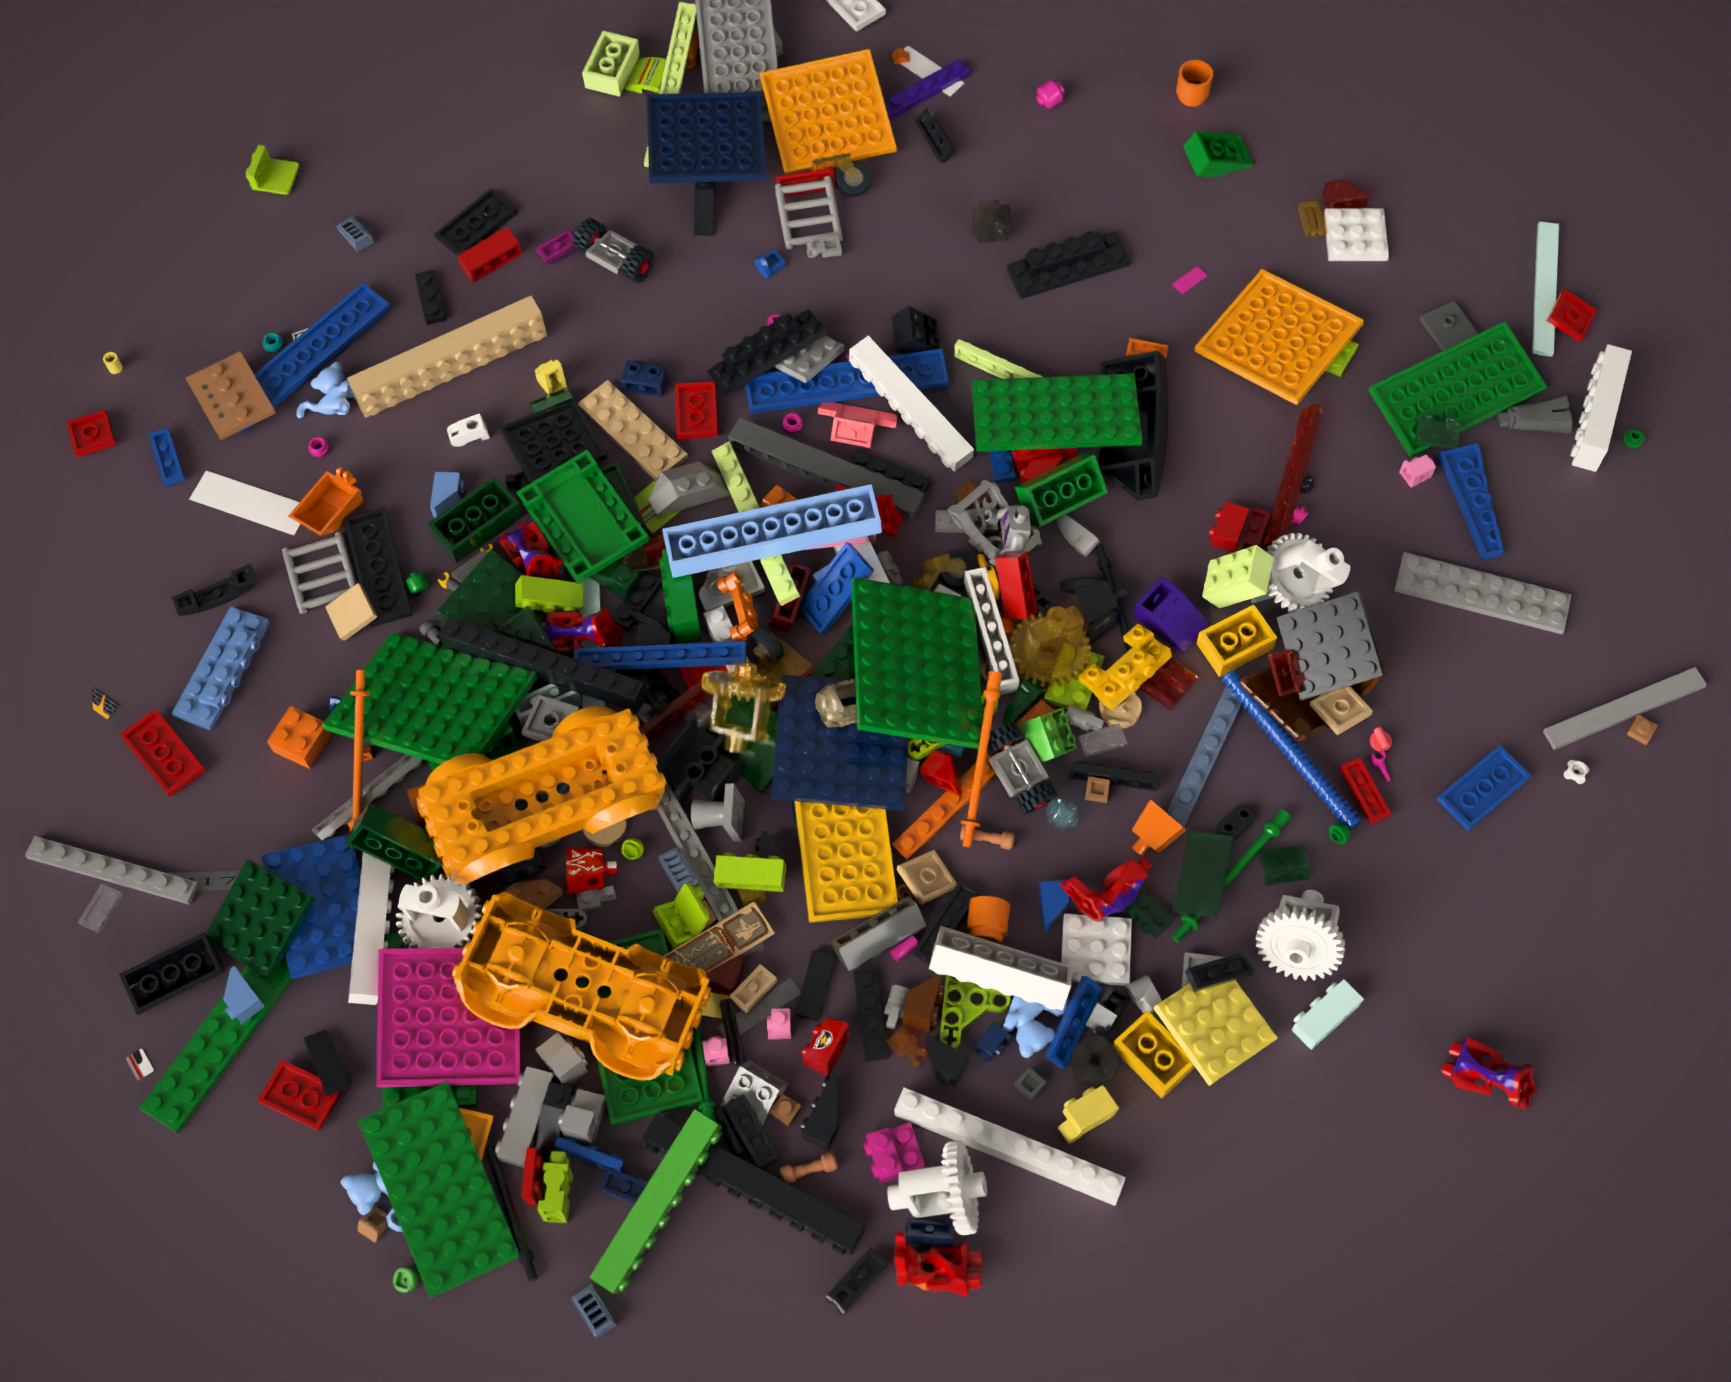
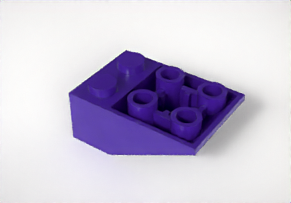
[1133,576,1210,654]

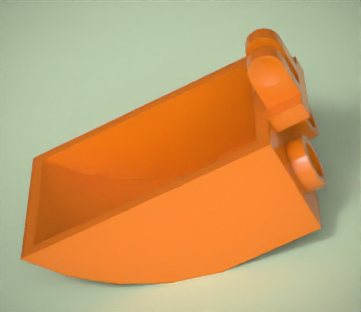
[288,466,365,536]

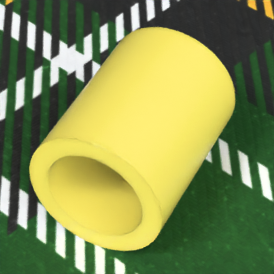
[103,352,123,374]

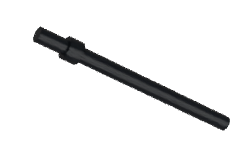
[1095,544,1132,652]
[485,1145,538,1282]

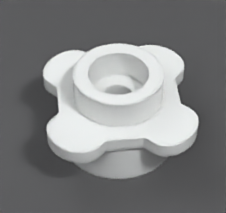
[1564,760,1589,784]

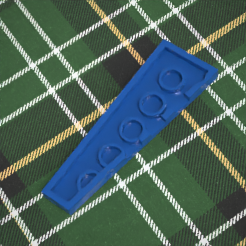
[1438,443,1504,560]

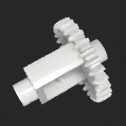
[1267,533,1350,612]
[396,873,483,949]
[1256,890,1345,981]
[888,1140,987,1235]

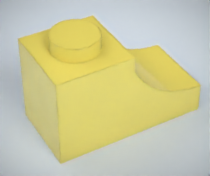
[535,360,567,395]

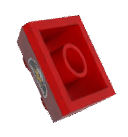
[801,1018,850,1076]

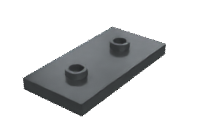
[1419,301,1478,351]

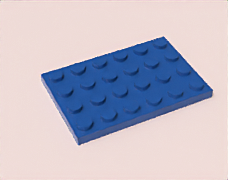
[261,834,361,980]

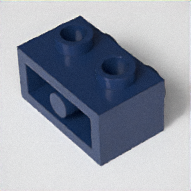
[621,360,668,397]

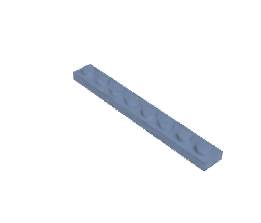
[1166,687,1242,828]

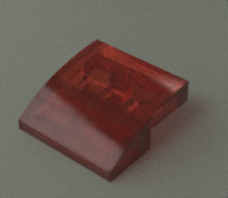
[1139,658,1198,710]

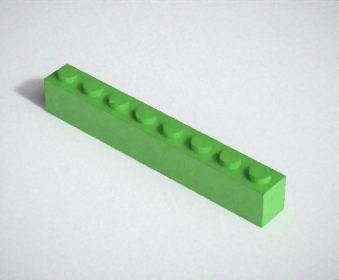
[589,1109,722,1294]

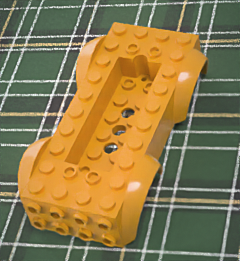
[416,705,666,886]
[452,892,712,1080]

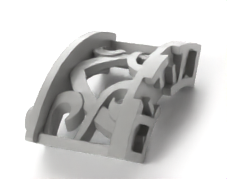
[948,480,1042,567]

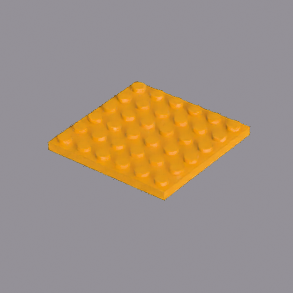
[759,49,896,175]
[1195,269,1364,405]

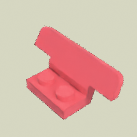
[818,402,897,448]

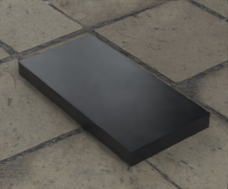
[434,188,518,256]

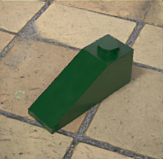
[589,561,639,599]

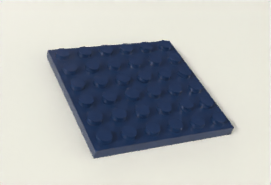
[647,92,766,183]
[771,674,909,811]

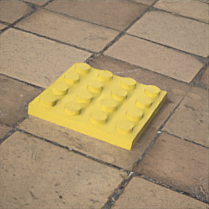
[1153,980,1278,1086]

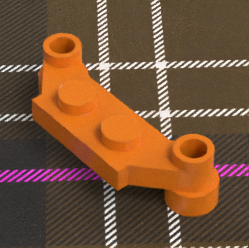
[716,571,759,642]

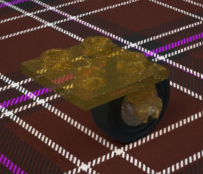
[811,152,871,196]
[911,549,974,591]
[749,628,813,692]

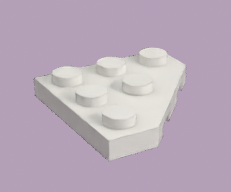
[698,561,765,612]

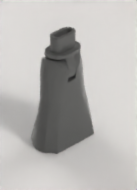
[1497,395,1573,434]

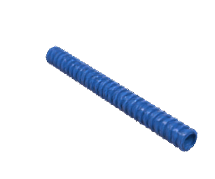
[1222,669,1362,830]

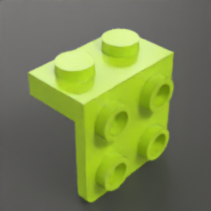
[246,145,299,195]
[652,882,709,949]

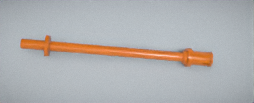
[348,670,370,847]
[961,671,1003,848]

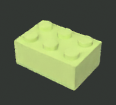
[582,31,640,96]
[1202,545,1274,608]

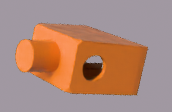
[1131,800,1186,856]

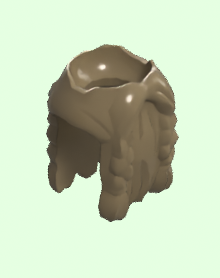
[815,679,857,728]

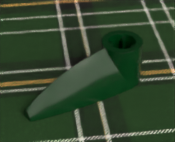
[1002,676,1046,725]

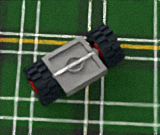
[573,217,655,284]
[987,721,1058,815]

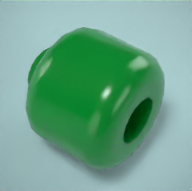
[406,572,430,595]

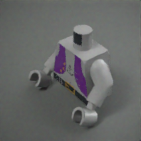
[984,505,1031,566]

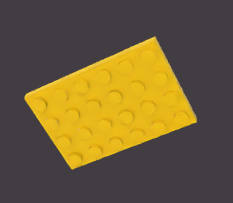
[794,801,898,923]

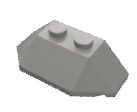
[649,461,731,517]

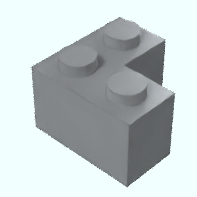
[536,1032,588,1087]
[558,1089,607,1145]

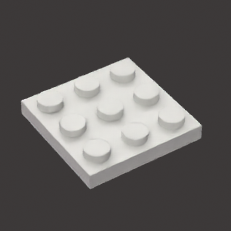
[1324,208,1389,261]
[1061,914,1132,986]

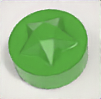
[393,1267,419,1292]

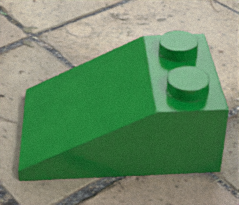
[1183,131,1254,178]

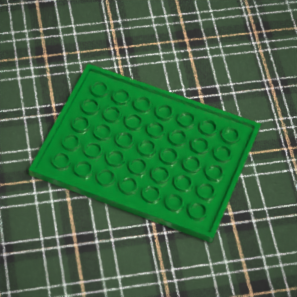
[851,577,983,749]
[322,632,538,764]

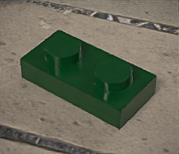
[529,388,572,413]

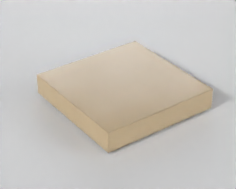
[325,583,377,641]
[1310,686,1373,735]
[897,850,957,905]

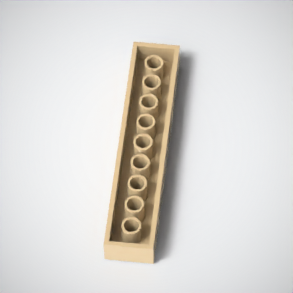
[347,296,547,418]

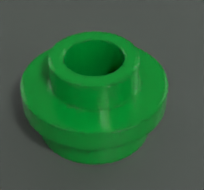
[1623,429,1645,449]
[1329,823,1350,845]

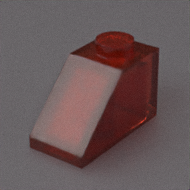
[1322,180,1369,208]

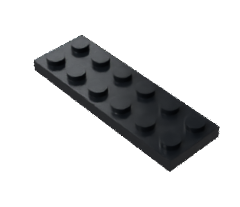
[344,507,412,627]

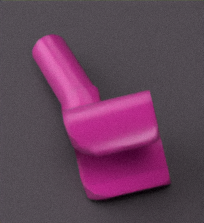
[1371,750,1392,782]

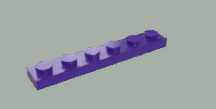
[884,59,971,120]

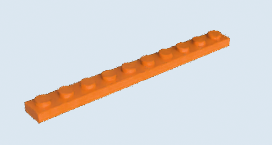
[892,699,1054,861]

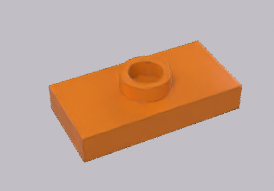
[1125,338,1169,358]

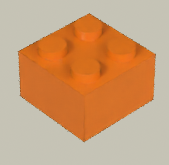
[267,706,333,769]

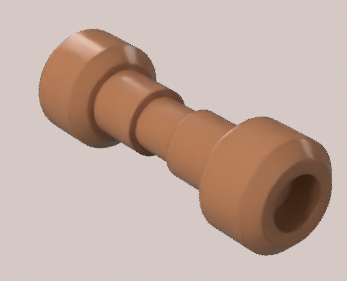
[960,825,1015,850]
[779,1152,838,1185]

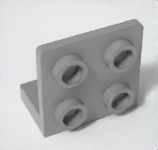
[721,1060,788,1125]

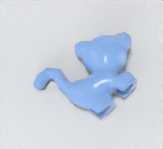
[297,361,354,418]
[1002,995,1069,1058]
[341,1162,403,1232]

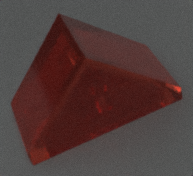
[642,532,666,566]
[1268,649,1300,697]
[706,954,745,994]

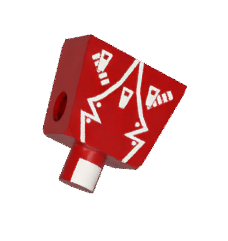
[566,848,617,894]

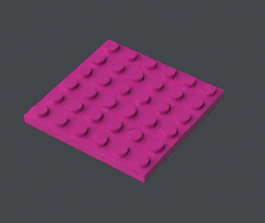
[376,948,520,1087]

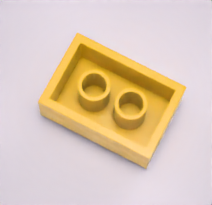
[1196,605,1277,677]
[1112,1010,1195,1099]

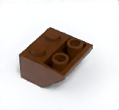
[903,975,945,1033]

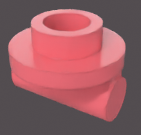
[1370,727,1392,752]

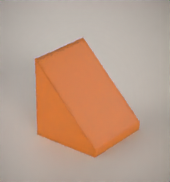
[892,48,911,64]
[1001,618,1014,633]
[363,746,373,761]

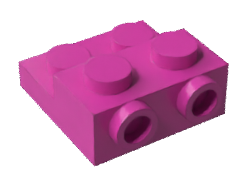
[863,1122,926,1184]

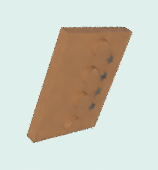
[186,351,276,440]

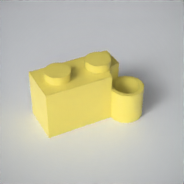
[1058,1085,1119,1144]

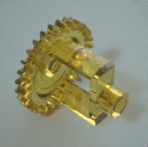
[1009,606,1091,688]
[702,662,786,753]

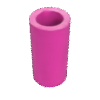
[890,935,918,962]

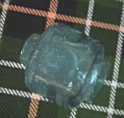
[1045,797,1079,830]

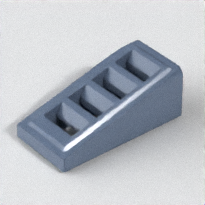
[336,216,374,253]
[658,847,698,893]
[571,1284,617,1340]

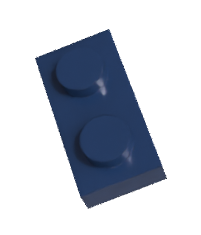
[599,1168,649,1204]
[905,1218,954,1246]

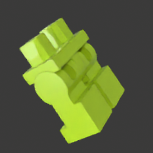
[537,1151,573,1223]

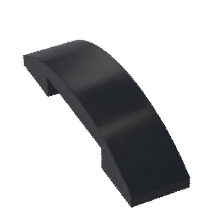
[172,564,257,616]

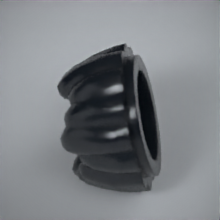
[1294,474,1314,493]

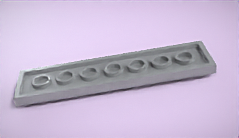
[1394,552,1572,634]

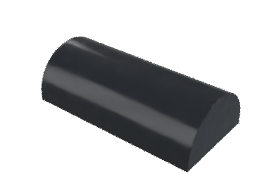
[119,932,225,1016]

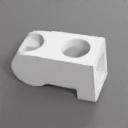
[447,413,490,447]

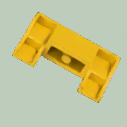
[1078,624,1172,710]

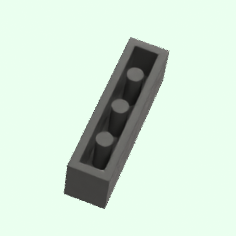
[831,896,927,971]

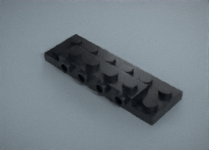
[1007,231,1131,299]
[707,309,828,396]

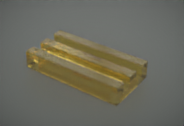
[1298,201,1327,238]

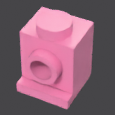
[1399,454,1436,487]
[767,1008,791,1040]
[702,1036,730,1067]

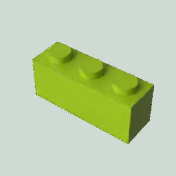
[515,575,583,613]
[714,853,786,892]

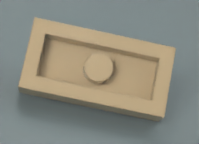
[729,964,778,1014]

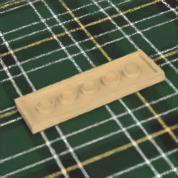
[577,380,688,481]

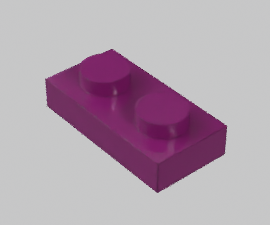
[536,229,575,265]

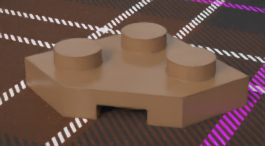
[503,879,563,910]

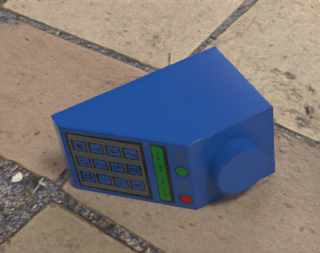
[1039,880,1073,932]

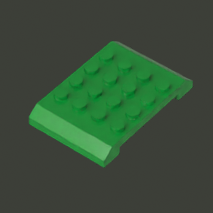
[516,450,650,584]

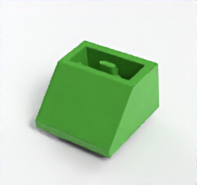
[1019,708,1077,763]

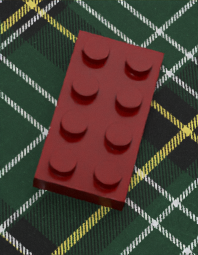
[119,709,206,797]

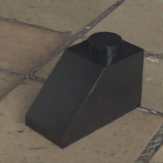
[1086,987,1131,1037]
[925,1034,969,1086]

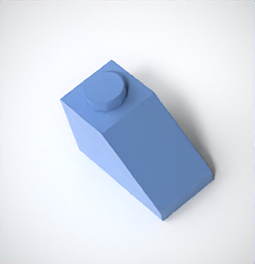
[430,472,466,518]
[223,966,265,1023]

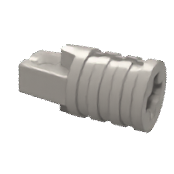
[877,551,904,585]
[1066,704,1104,732]
[884,985,909,1029]

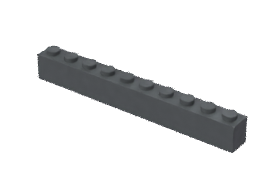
[728,417,924,523]

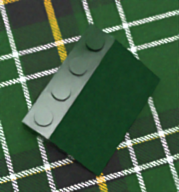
[705,685,778,793]

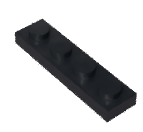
[850,449,931,495]
[1069,761,1159,791]
[913,880,980,965]
[853,968,888,1062]

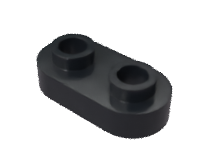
[1216,805,1255,843]

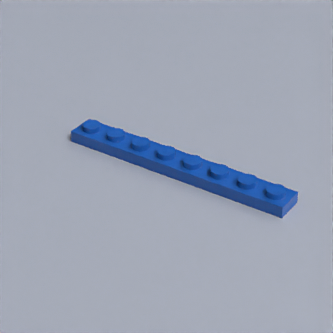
[574,641,747,670]

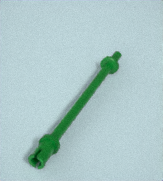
[1172,809,1291,942]
[692,1023,717,1123]

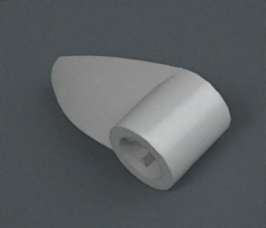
[1056,514,1100,557]
[1126,975,1171,1033]

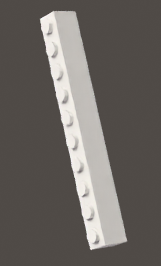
[895,1088,1126,1206]

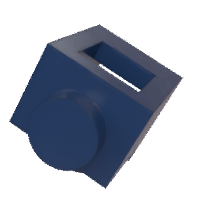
[976,1022,1012,1062]

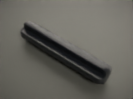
[720,999,745,1066]

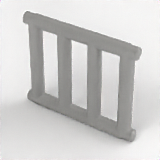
[775,176,843,250]
[282,532,357,614]

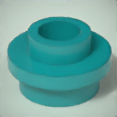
[262,333,283,352]

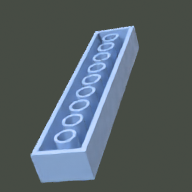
[662,484,882,578]

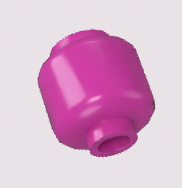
[1036,80,1065,109]

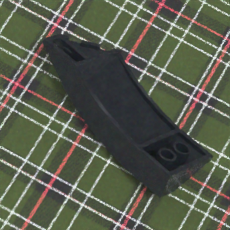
[1098,351,1168,501]

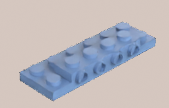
[171,606,270,731]

